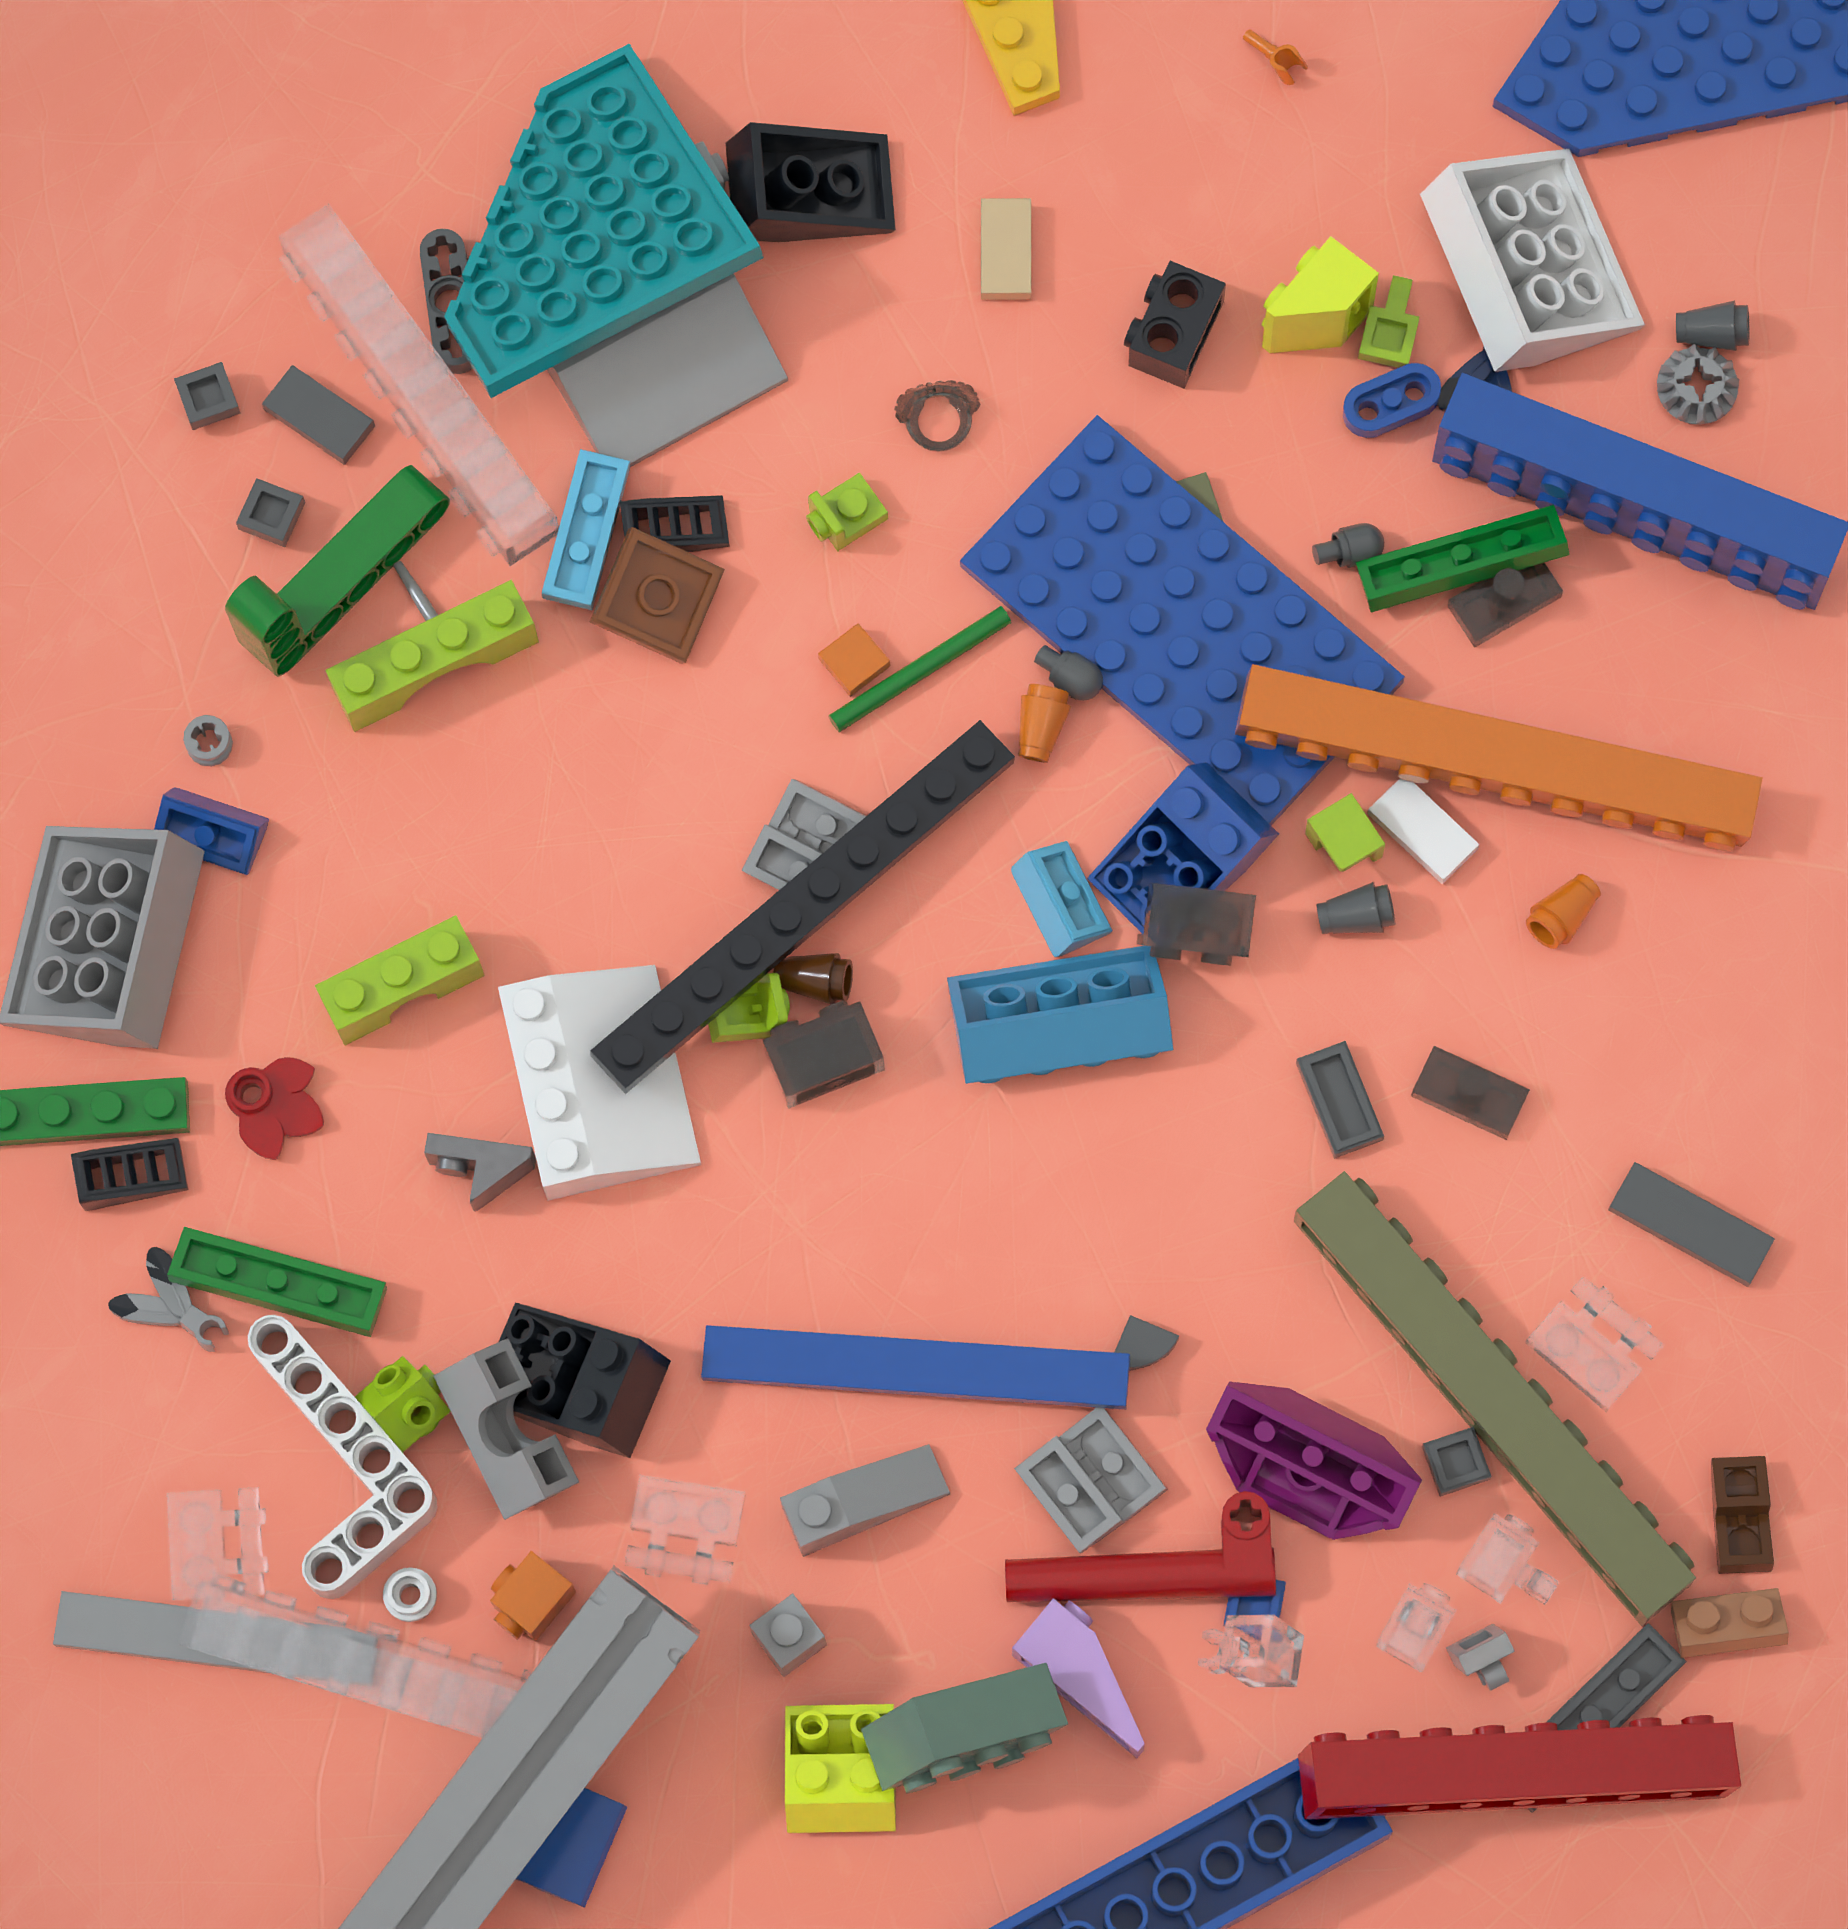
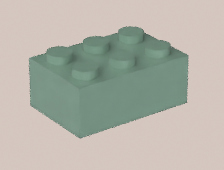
[861,1663,1068,1794]

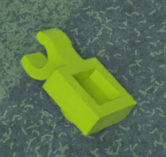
[1358,275,1420,368]

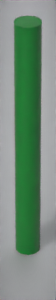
[828,606,1011,733]

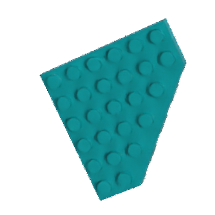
[444,44,764,398]

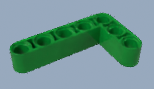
[225,465,450,677]

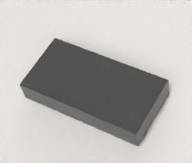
[262,365,375,465]
[1296,1041,1384,1159]

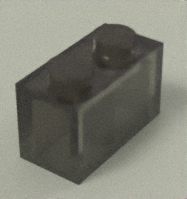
[763,1001,885,1109]

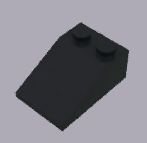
[725,122,896,242]

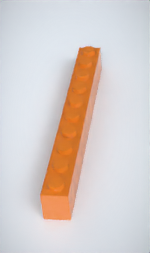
[1235,664,1763,851]

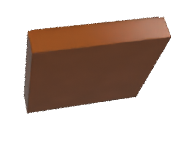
[589,527,725,664]

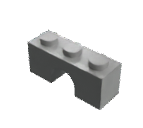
[434,1338,579,1520]

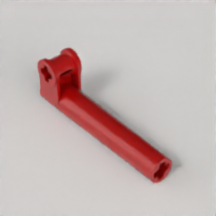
[1005,1491,1276,1602]

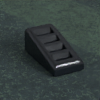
[620,495,730,552]
[71,1138,189,1211]

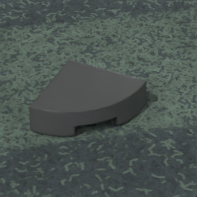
[1114,1315,1179,1371]

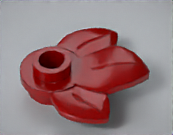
[225,1057,324,1160]

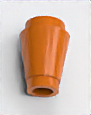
[1018,684,1071,763]
[1526,874,1601,949]

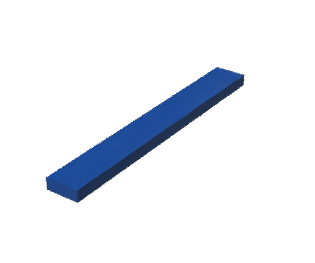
[701,1325,1130,1410]

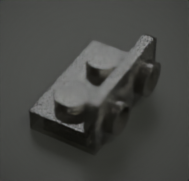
[1136,883,1256,966]

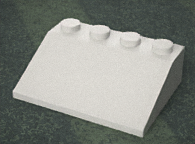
[1420,149,1645,372]
[498,965,701,1201]

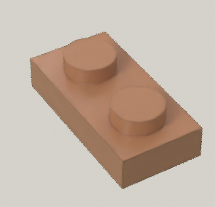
[1671,1588,1789,1658]

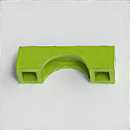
[325,579,539,732]

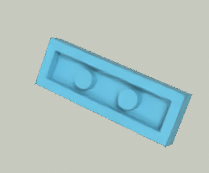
[541,449,631,610]

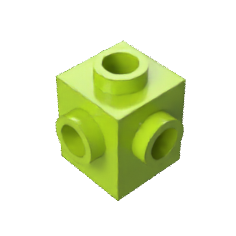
[355,1356,451,1453]

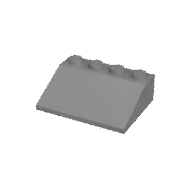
[547,274,788,467]
[0,826,205,1049]

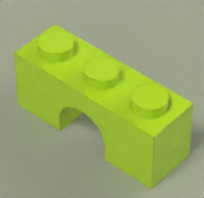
[315,915,485,1046]

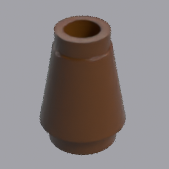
[773,953,853,1005]

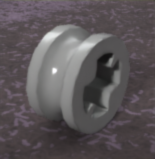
[183,715,233,767]

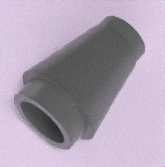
[1676,300,1750,351]
[1316,882,1396,934]

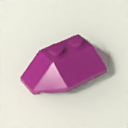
[1206,1381,1422,1540]

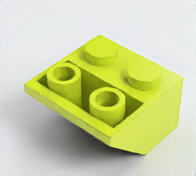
[1261,236,1379,353]
[785,1704,896,1833]

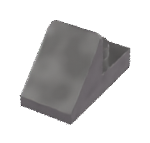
[424,1133,536,1212]

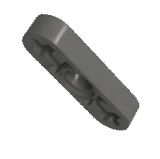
[420,229,473,374]

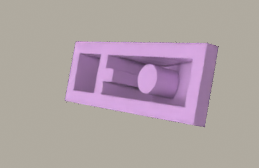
[1012,1598,1145,1758]

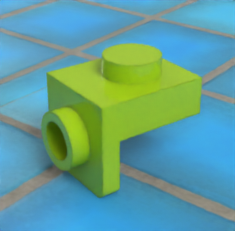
[708,973,790,1043]

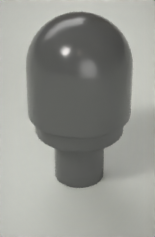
[1312,523,1385,568]
[1034,645,1103,701]

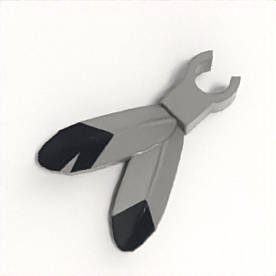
[108,1247,229,1352]

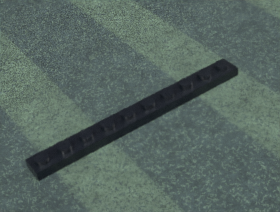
[590,720,1015,1094]

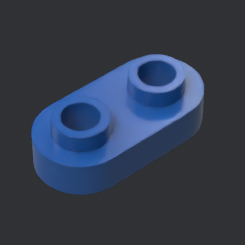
[1343,363,1441,438]

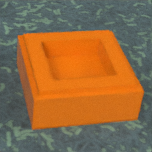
[818,623,891,697]

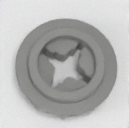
[1657,344,1740,425]

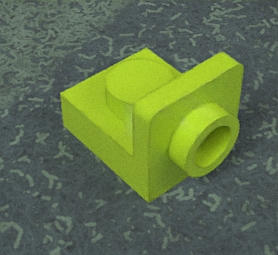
[806,472,889,552]

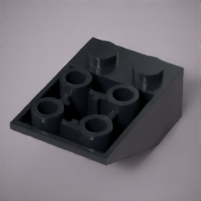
[499,1302,671,1458]

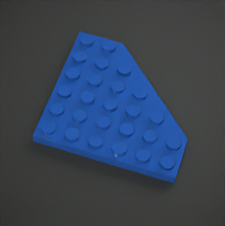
[1492,0,1848,157]

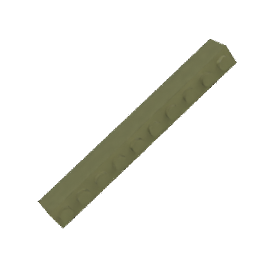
[1294,1171,1696,1626]

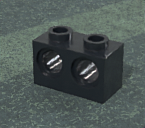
[1124,260,1226,389]

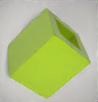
[1305,793,1385,872]

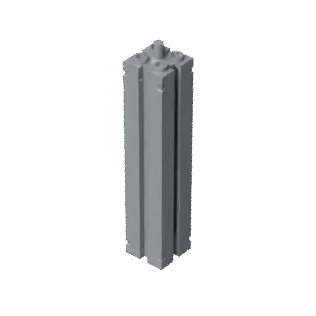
[338,1565,700,1929]

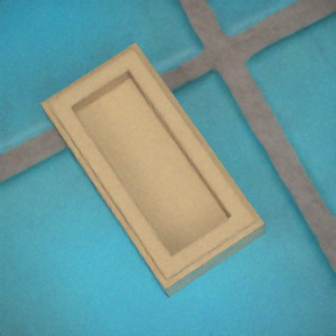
[981,198,1031,300]

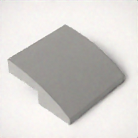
[741,779,866,918]
[1014,1408,1168,1554]

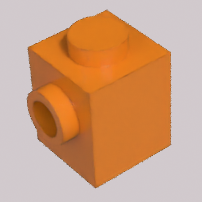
[490,1551,576,1642]

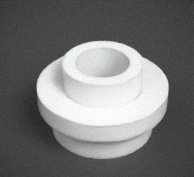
[383,1568,437,1622]

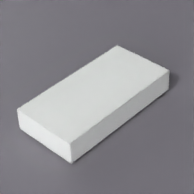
[1367,778,1479,884]

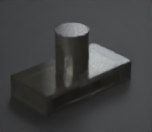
[1447,562,1563,648]
[1411,1046,1530,1140]

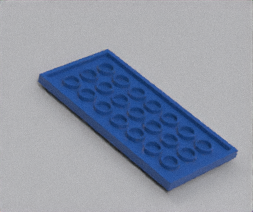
[960,415,1405,826]

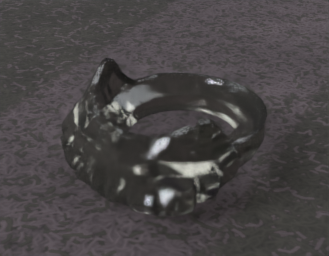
[894,380,980,452]

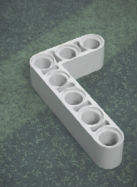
[248,1315,438,1599]

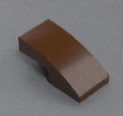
[1711,1456,1774,1574]

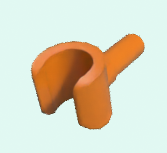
[1243,29,1308,85]

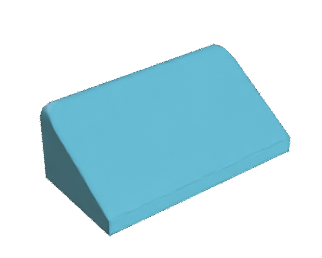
[1011,841,1113,957]

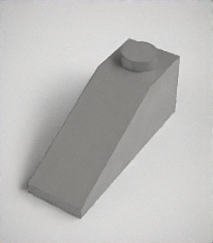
[780,1444,950,1557]

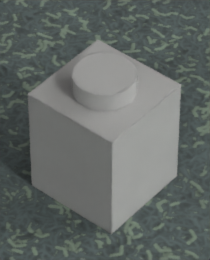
[749,1593,827,1677]

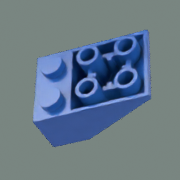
[1087,762,1279,951]

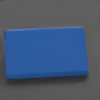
[154,787,269,875]

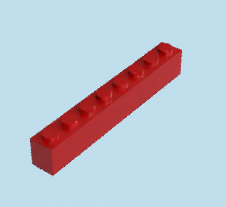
[1298,1715,1741,1819]

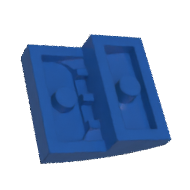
[515,1788,627,1908]

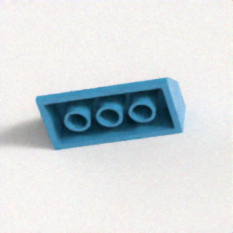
[947,944,1174,1084]

